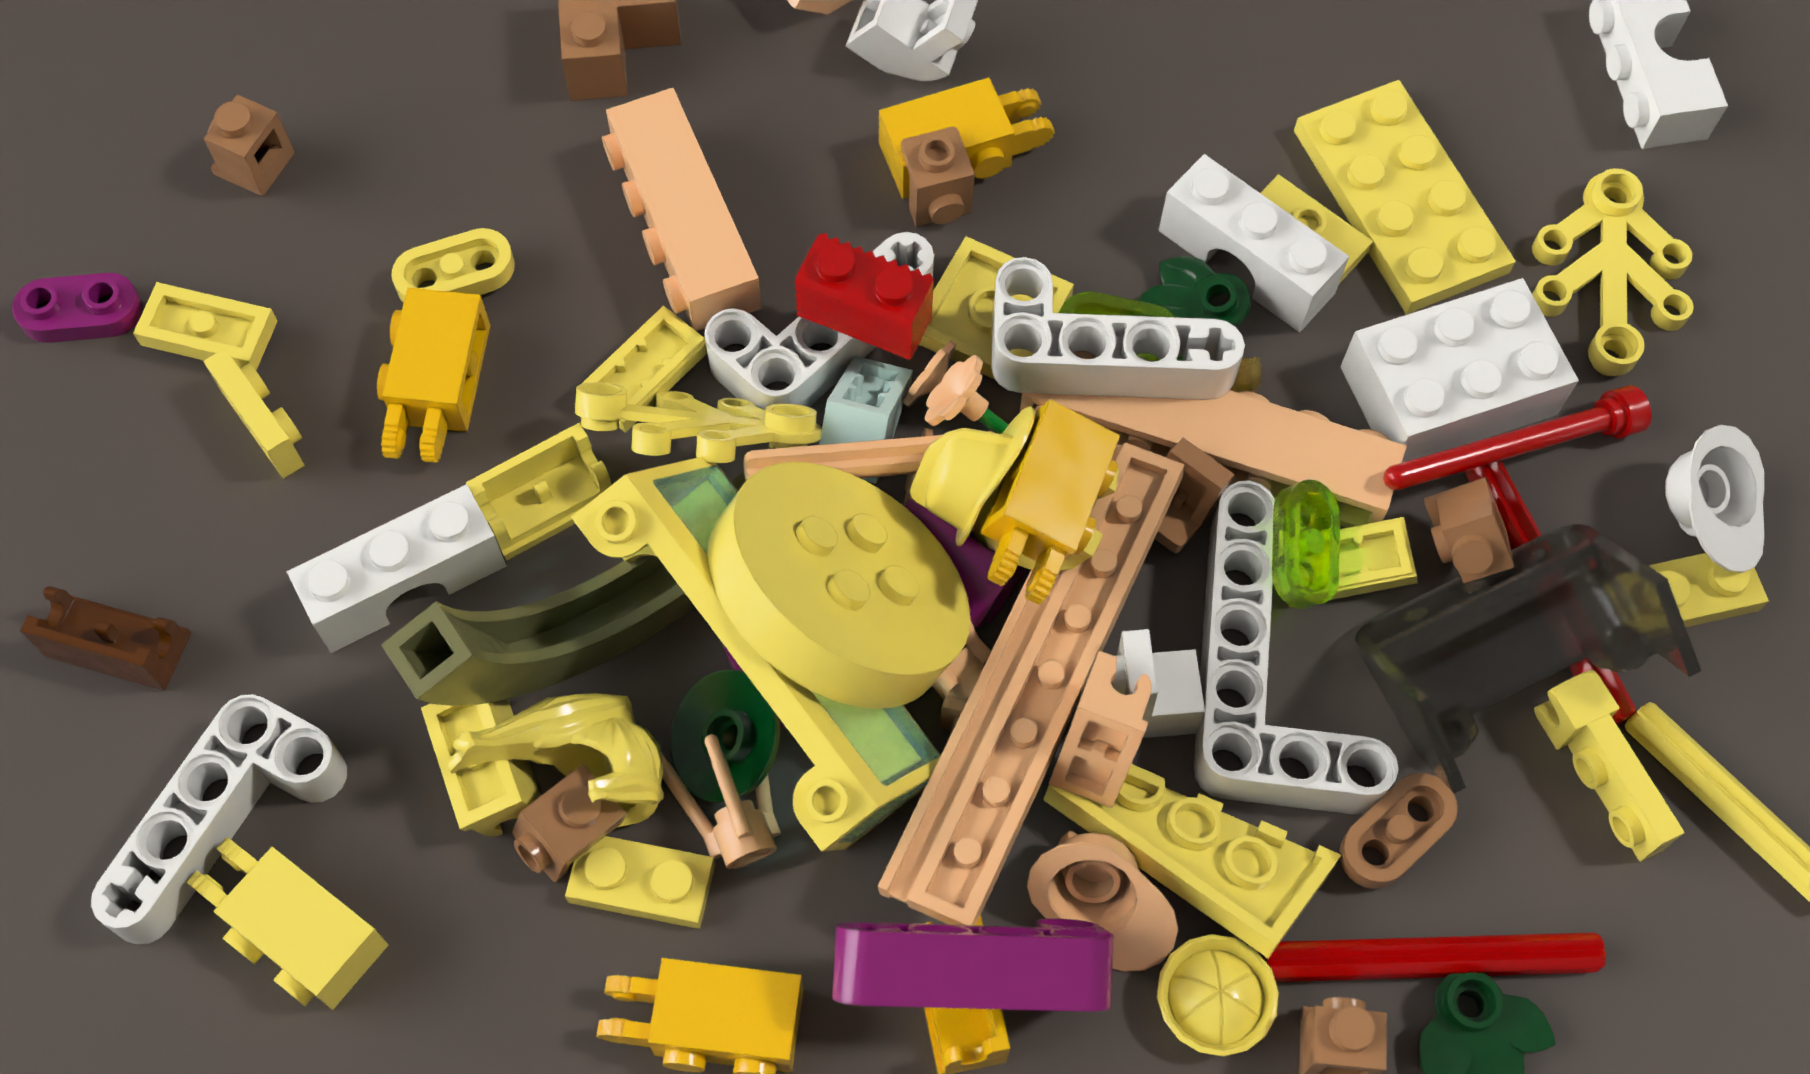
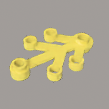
[1532,168,1694,376]
[575,382,822,463]

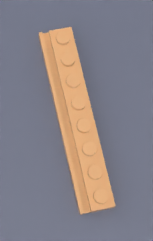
[878,442,1184,925]

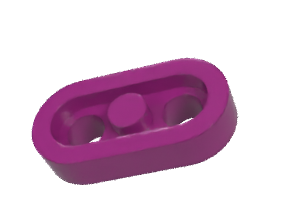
[12,273,143,343]

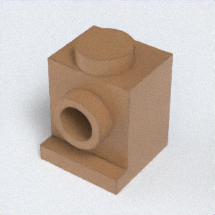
[204,94,295,197]
[1424,477,1514,584]
[1299,997,1387,1074]

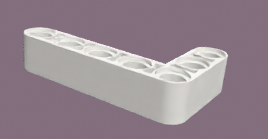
[1194,481,1398,814]

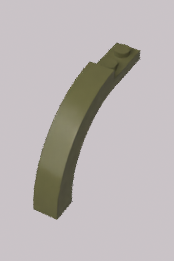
[381,446,776,706]

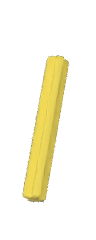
[1625,702,1810,902]

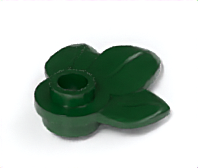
[1130,256,1251,361]
[1418,972,1556,1074]

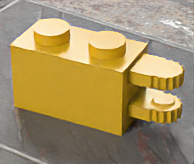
[879,77,1055,199]
[377,287,490,463]
[980,399,1120,605]
[596,958,804,1074]

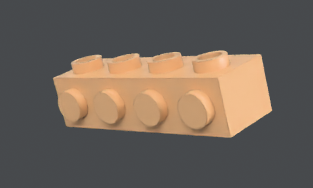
[602,88,762,331]

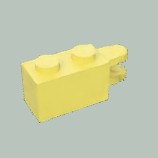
[186,837,389,1010]

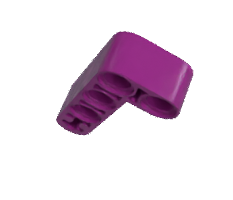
[832,918,1114,1012]

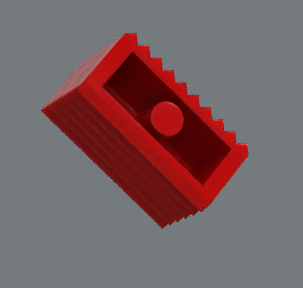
[794,233,934,360]

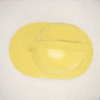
[910,406,1036,546]

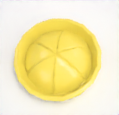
[1157,934,1279,1056]

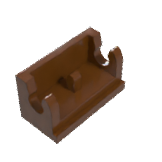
[20,586,191,691]

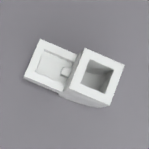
[846,0,978,81]
[1111,629,1205,738]

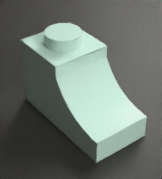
[819,356,913,484]

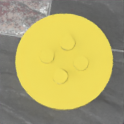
[707,462,970,709]

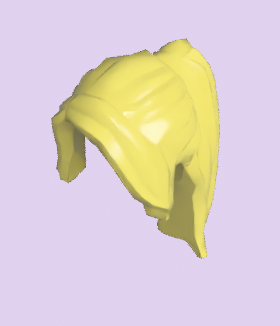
[448,693,664,827]

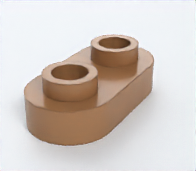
[1339,773,1458,889]

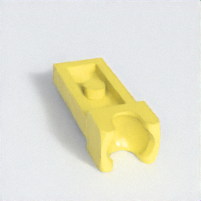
[1534,670,1685,862]

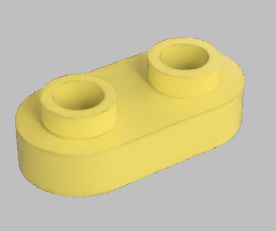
[392,228,515,303]

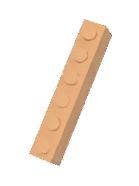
[1020,351,1407,528]

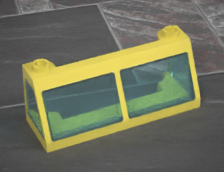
[571,456,941,852]

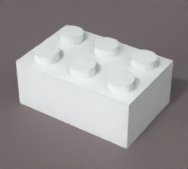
[1340,278,1579,462]

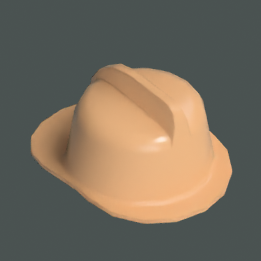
[1027,831,1178,972]

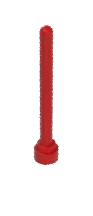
[1383,385,1652,490]

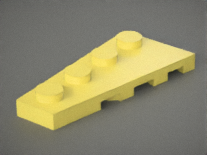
[1043,764,1341,958]

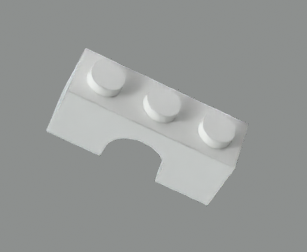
[1589,0,1728,149]
[1158,154,1349,333]
[286,484,507,653]

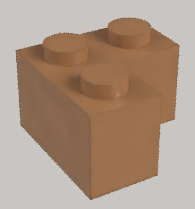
[558,0,681,101]

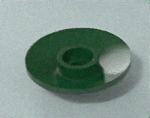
[670,669,780,803]

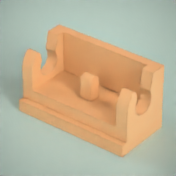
[1049,651,1152,808]

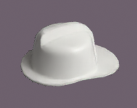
[1665,425,1765,573]

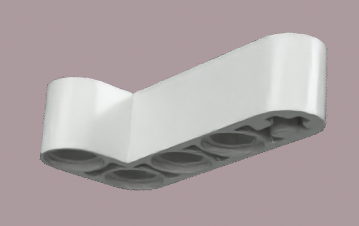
[704,232,934,410]
[991,257,1245,400]
[91,694,347,945]

